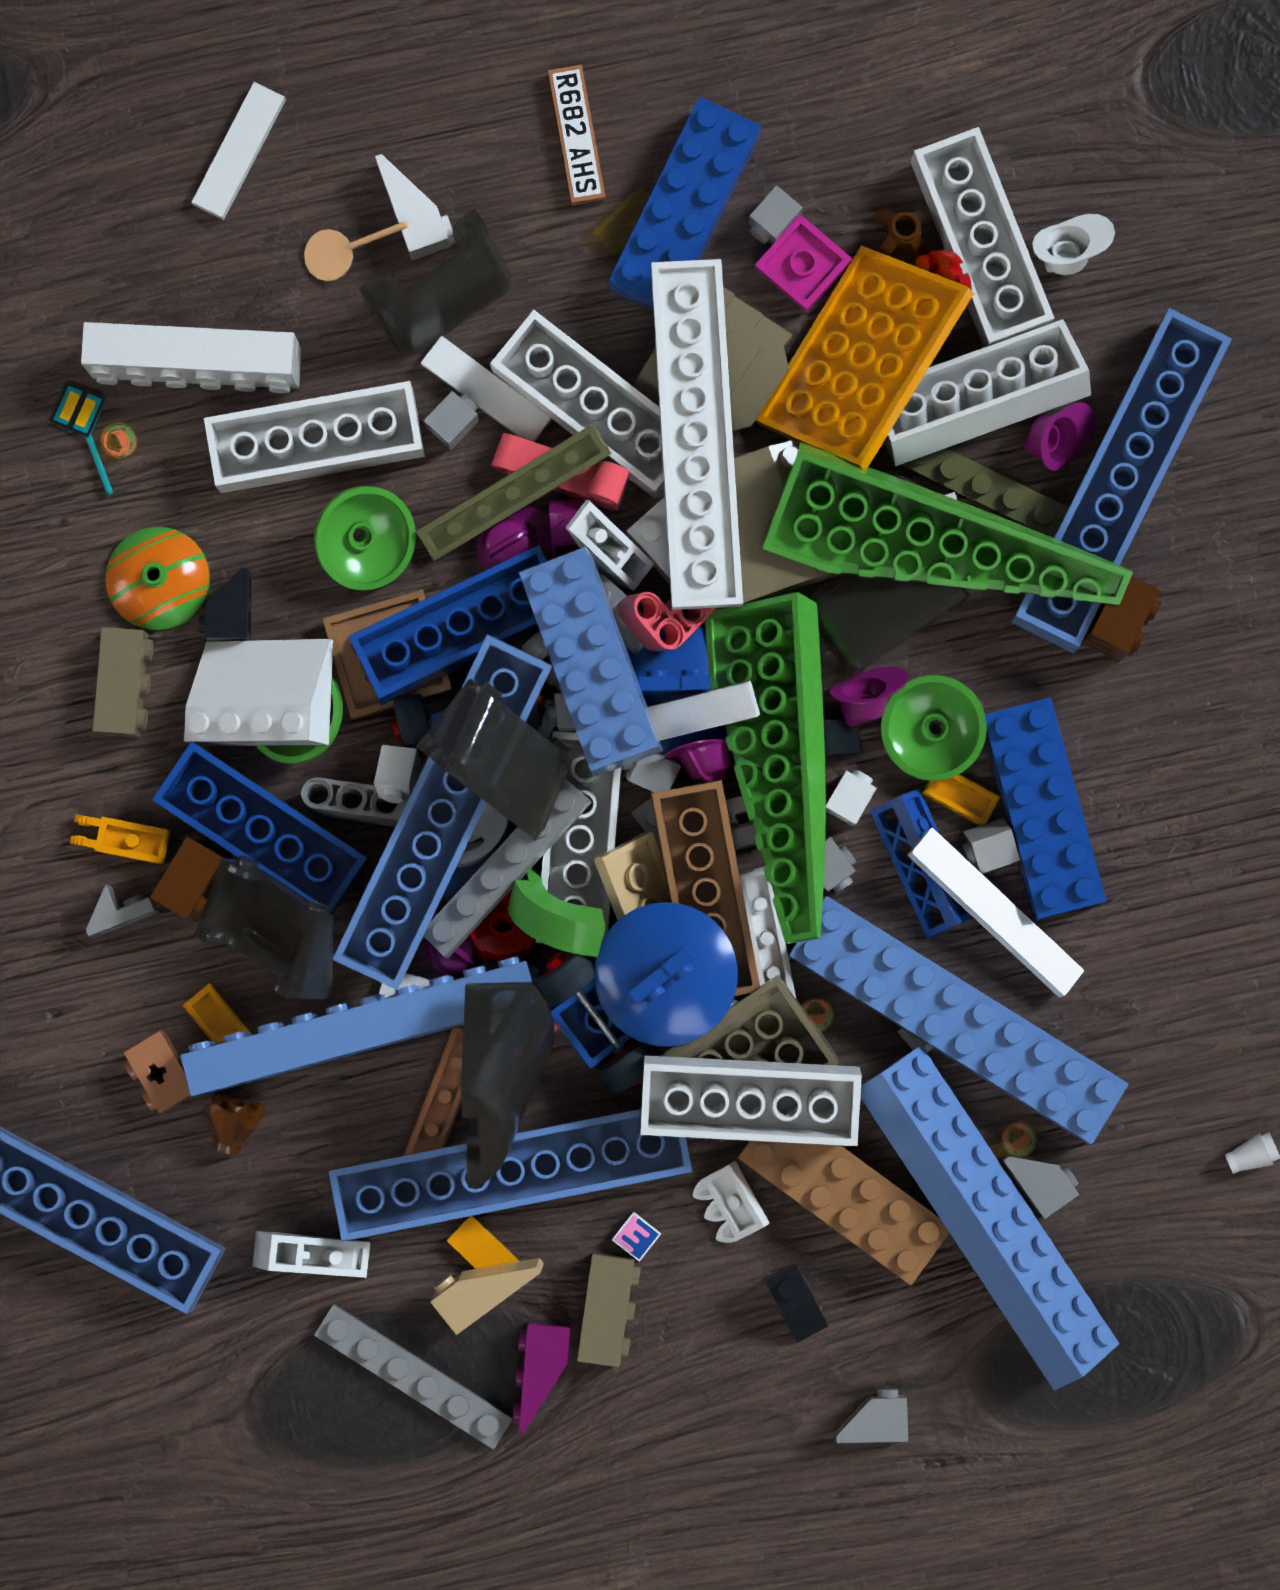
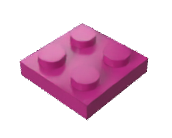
[754,214,852,313]

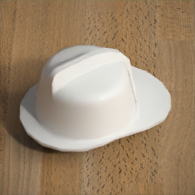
[1032,214,1115,275]

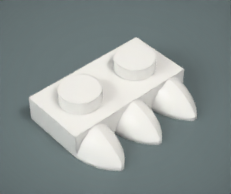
[692,1161,770,1243]

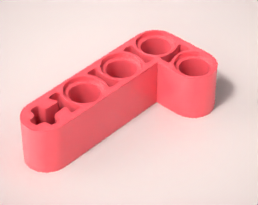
[491,433,630,511]
[619,592,716,652]

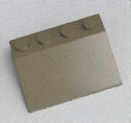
[734,439,836,604]
[660,975,839,1142]

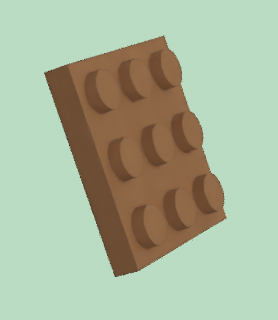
[323,590,452,720]

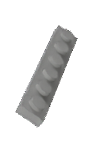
[423,777,592,958]
[314,1304,513,1450]

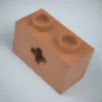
[123,1031,192,1114]

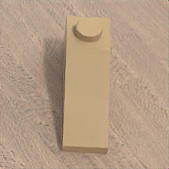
[430,1258,544,1335]

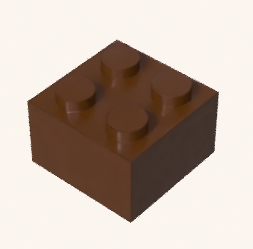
[1082,576,1161,662]
[150,837,233,922]

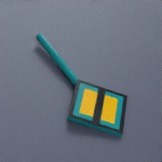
[49,382,113,495]

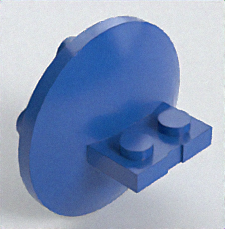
[626,626,727,755]
[594,902,738,1046]

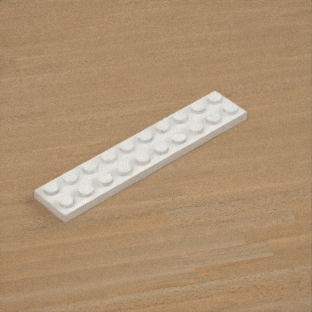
[651,259,743,610]

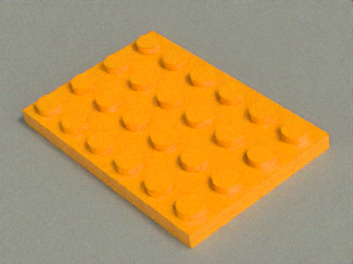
[755,245,974,469]

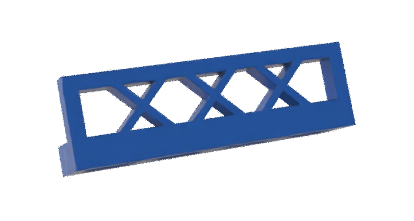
[870,789,974,938]

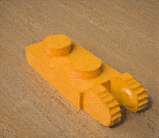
[69,814,172,865]

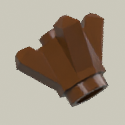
[874,208,930,259]
[204,1091,266,1154]

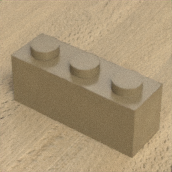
[93,627,153,738]
[577,1253,641,1367]

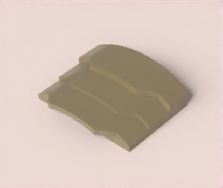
[633,287,792,432]

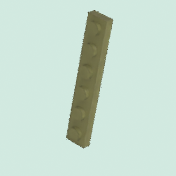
[416,423,612,561]
[901,448,1068,538]

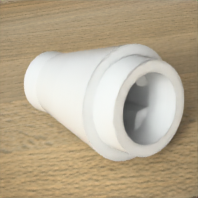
[1225,1132,1280,1174]

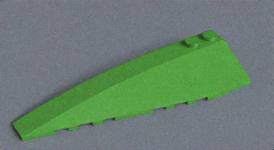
[762,442,1133,605]
[705,592,826,944]

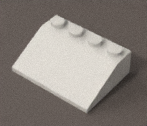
[184,639,333,746]

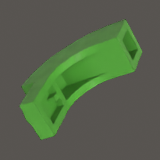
[507,865,606,957]

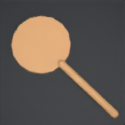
[304,221,409,281]

